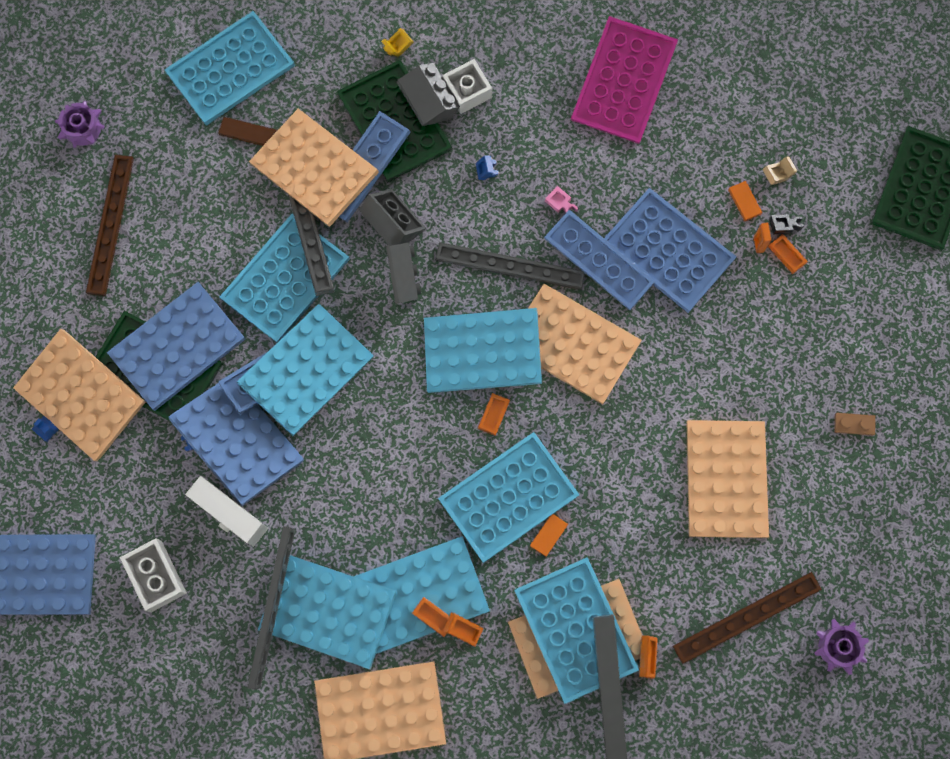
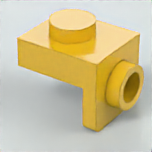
[381,28,414,57]

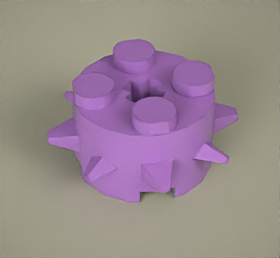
[55,101,105,148]
[814,619,869,675]

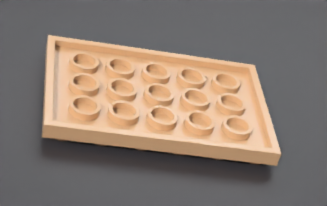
[249,108,379,227]
[528,284,642,405]
[13,329,146,461]
[686,420,769,538]
[508,579,642,699]
[314,662,446,759]

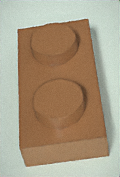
[835,413,875,436]

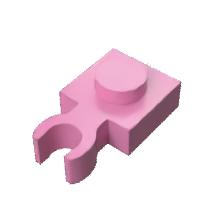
[545,186,578,214]

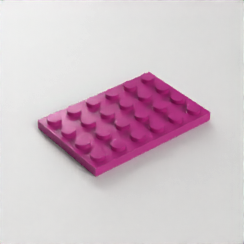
[571,16,678,144]

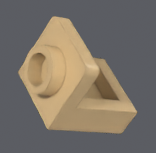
[763,156,797,185]

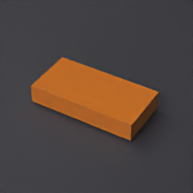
[728,181,762,221]
[753,222,771,253]
[768,234,808,274]
[478,393,510,436]
[530,514,568,557]
[412,597,449,637]
[443,612,484,647]
[639,635,658,679]

